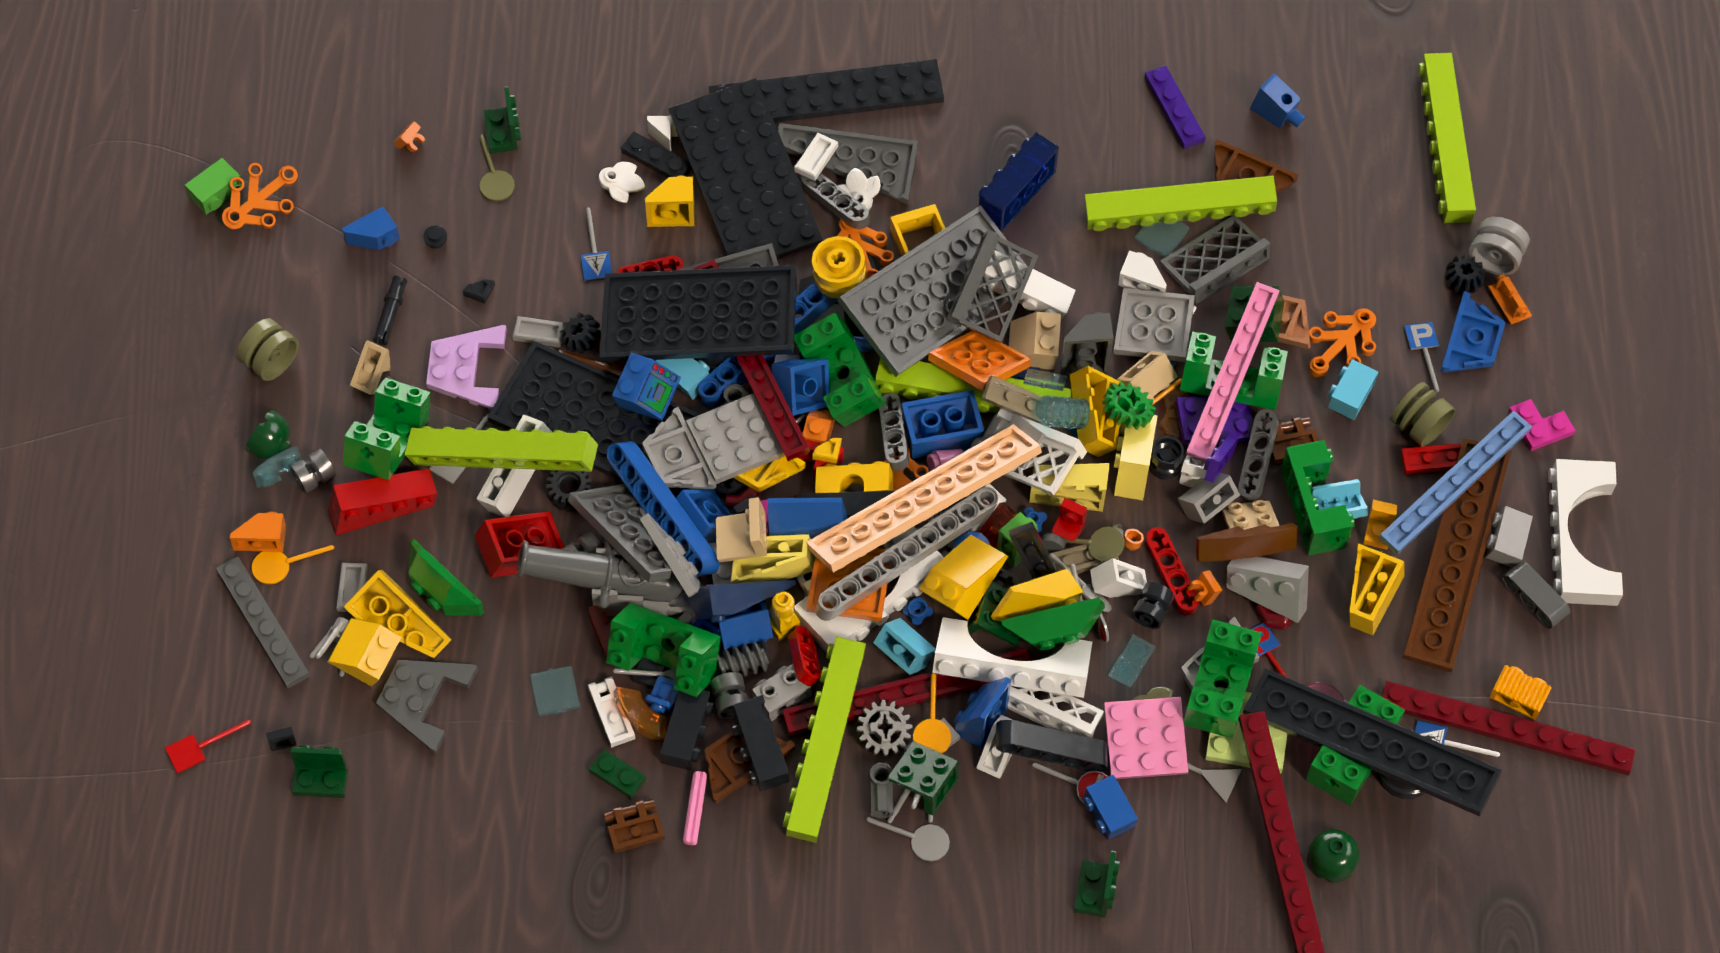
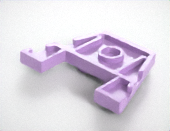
[426,325,507,411]

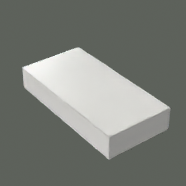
[794,133,838,181]

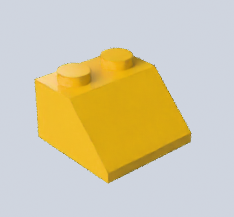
[645,176,694,227]
[328,618,401,687]

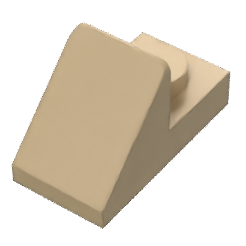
[350,341,390,395]

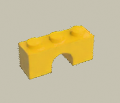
[815,461,894,493]

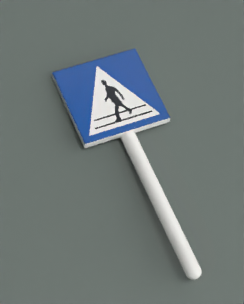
[1415,721,1500,757]

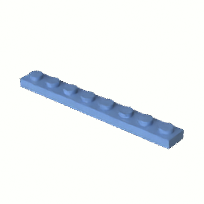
[1379,411,1532,555]

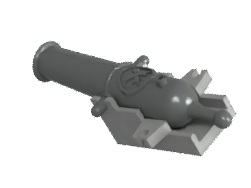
[517,540,712,619]

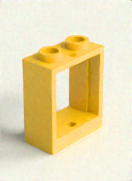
[890,204,945,257]

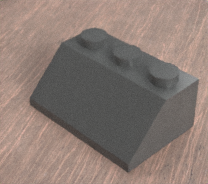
[1060,312,1114,378]

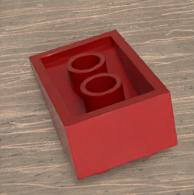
[474,511,564,578]

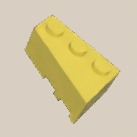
[1114,415,1157,501]
[1029,463,1110,512]
[731,535,815,584]

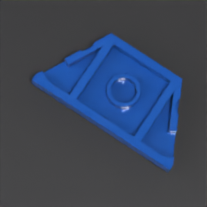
[1440,291,1506,373]

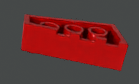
[328,469,437,535]

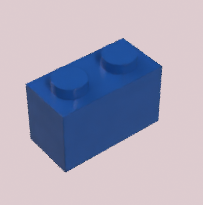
[1083,775,1138,840]

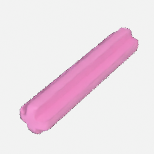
[683,771,707,845]

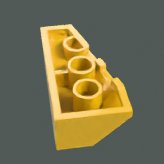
[344,570,452,658]

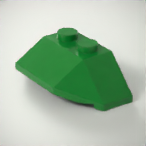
[408,539,484,616]
[1001,597,1105,650]

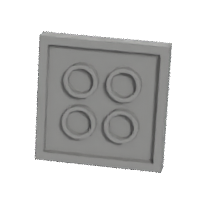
[1114,288,1195,362]
[686,394,784,484]

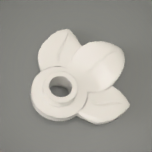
[598,162,645,203]
[838,168,881,210]

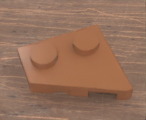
[1278,295,1311,349]

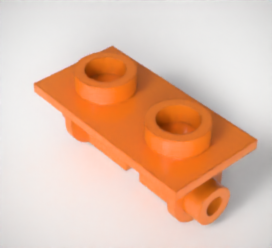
[1488,274,1532,325]

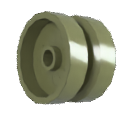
[237,318,299,381]

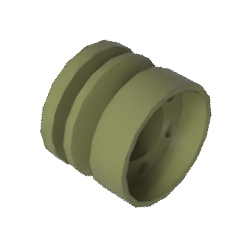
[1390,382,1456,447]

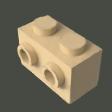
[1117,351,1178,399]

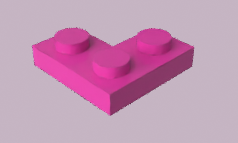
[1508,399,1575,451]

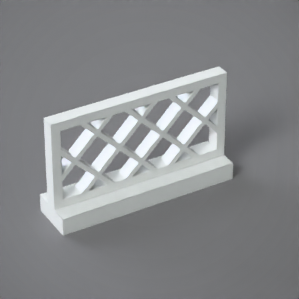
[997,409,1087,496]

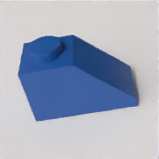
[342,207,400,250]

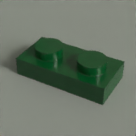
[589,749,646,799]

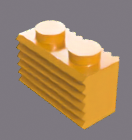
[1489,665,1551,720]

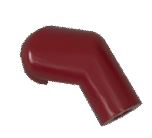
[726,487,761,507]
[1256,604,1292,630]

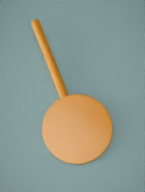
[252,545,334,584]
[913,673,951,754]

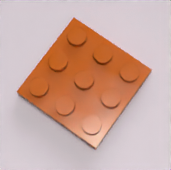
[928,331,1031,391]
[807,548,890,622]

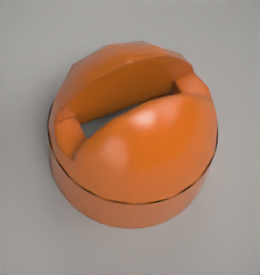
[1123,529,1144,551]

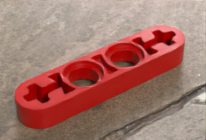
[1145,527,1199,616]

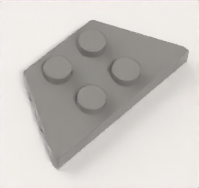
[642,407,716,489]
[640,513,700,597]

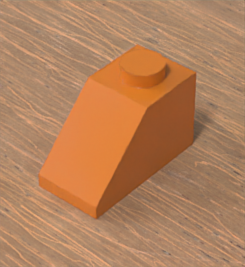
[803,408,835,443]
[230,512,286,552]

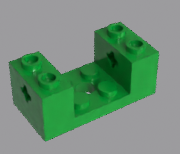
[794,312,886,427]
[1180,331,1288,410]
[343,377,431,480]
[1280,440,1354,556]
[606,602,721,697]
[1184,619,1262,739]
[1306,685,1405,806]

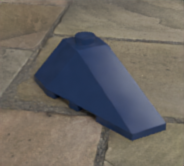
[684,580,796,623]

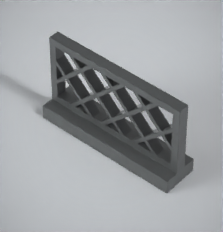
[1160,215,1271,305]
[946,230,1038,343]

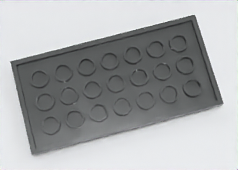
[837,205,1027,377]

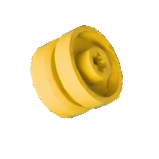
[812,236,866,299]

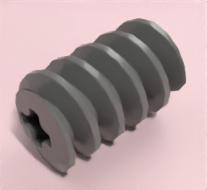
[717,640,769,677]

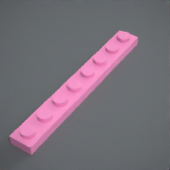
[1186,282,1280,462]

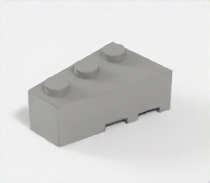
[1227,557,1309,623]

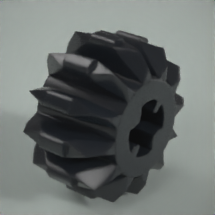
[1444,254,1486,294]
[560,312,601,354]

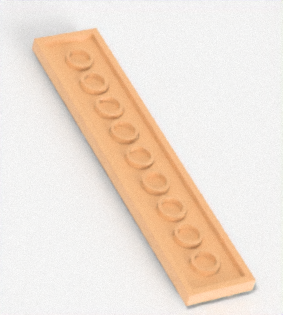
[806,424,1042,572]

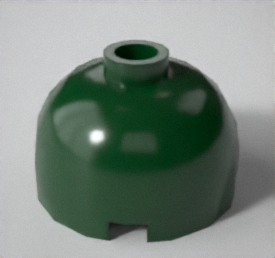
[245,409,291,460]
[1307,829,1360,883]

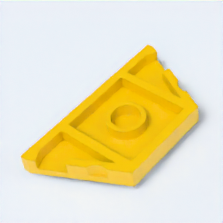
[733,455,805,492]

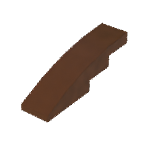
[1196,522,1297,562]

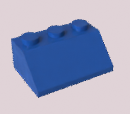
[902,390,984,459]
[767,498,848,539]

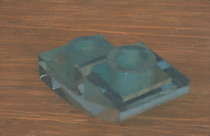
[253,446,301,488]
[1108,634,1156,688]

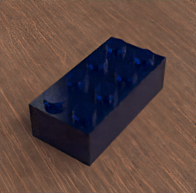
[977,132,1059,233]

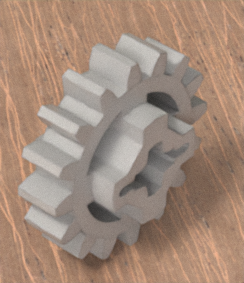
[856,700,912,757]

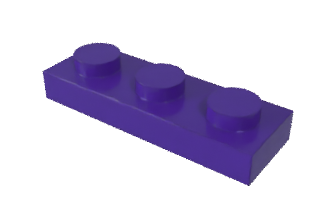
[1203,432,1240,483]

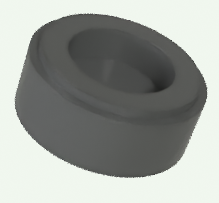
[1041,533,1066,554]

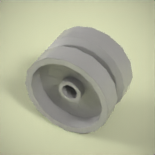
[1469,217,1530,276]

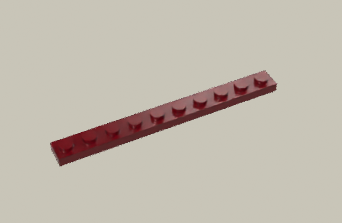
[693,259,810,461]
[782,649,1030,736]
[1382,681,1636,776]
[1238,711,1325,953]

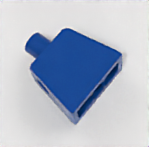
[1250,73,1306,128]

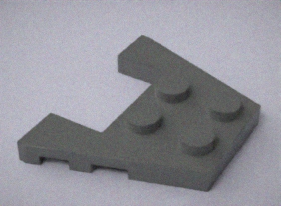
[376,660,478,754]

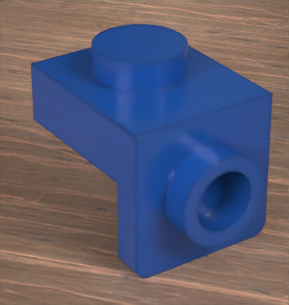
[645,675,679,714]

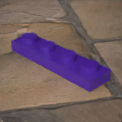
[1144,65,1205,149]

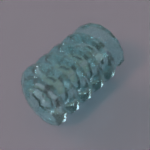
[1035,396,1090,429]

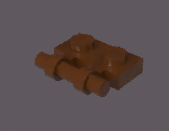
[1264,416,1319,464]
[603,799,665,854]

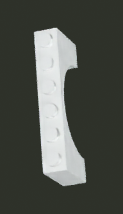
[1548,459,1623,606]
[794,526,944,653]
[932,617,1092,698]

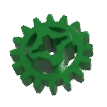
[1102,382,1156,430]

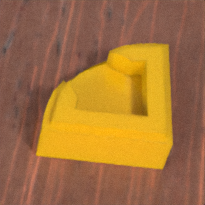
[813,438,842,464]

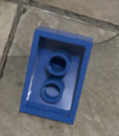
[954,677,1011,749]

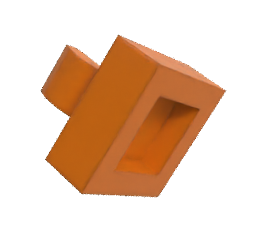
[393,121,425,152]
[1188,570,1222,606]

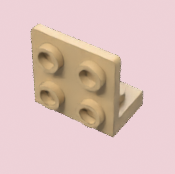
[716,497,767,562]
[1221,500,1280,530]

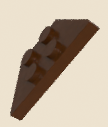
[1214,139,1299,194]
[705,730,795,804]

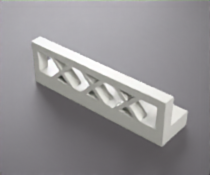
[1008,686,1104,738]

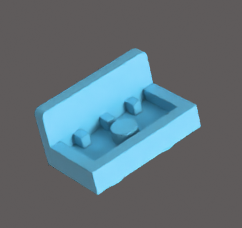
[1311,479,1368,519]

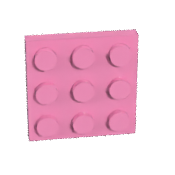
[1104,697,1188,779]

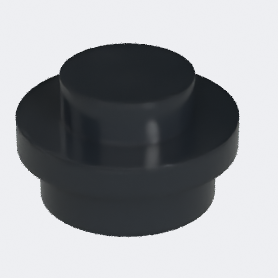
[423,226,447,249]

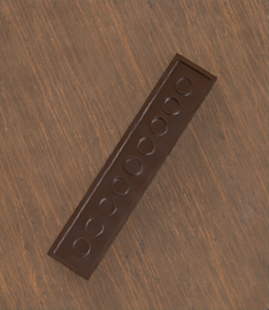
[1403,437,1511,673]

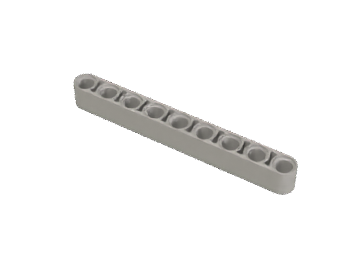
[815,487,998,621]

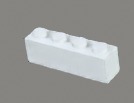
[980,250,1075,319]
[477,415,552,517]

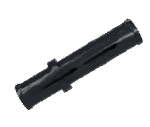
[373,275,407,345]

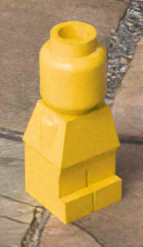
[769,592,800,641]

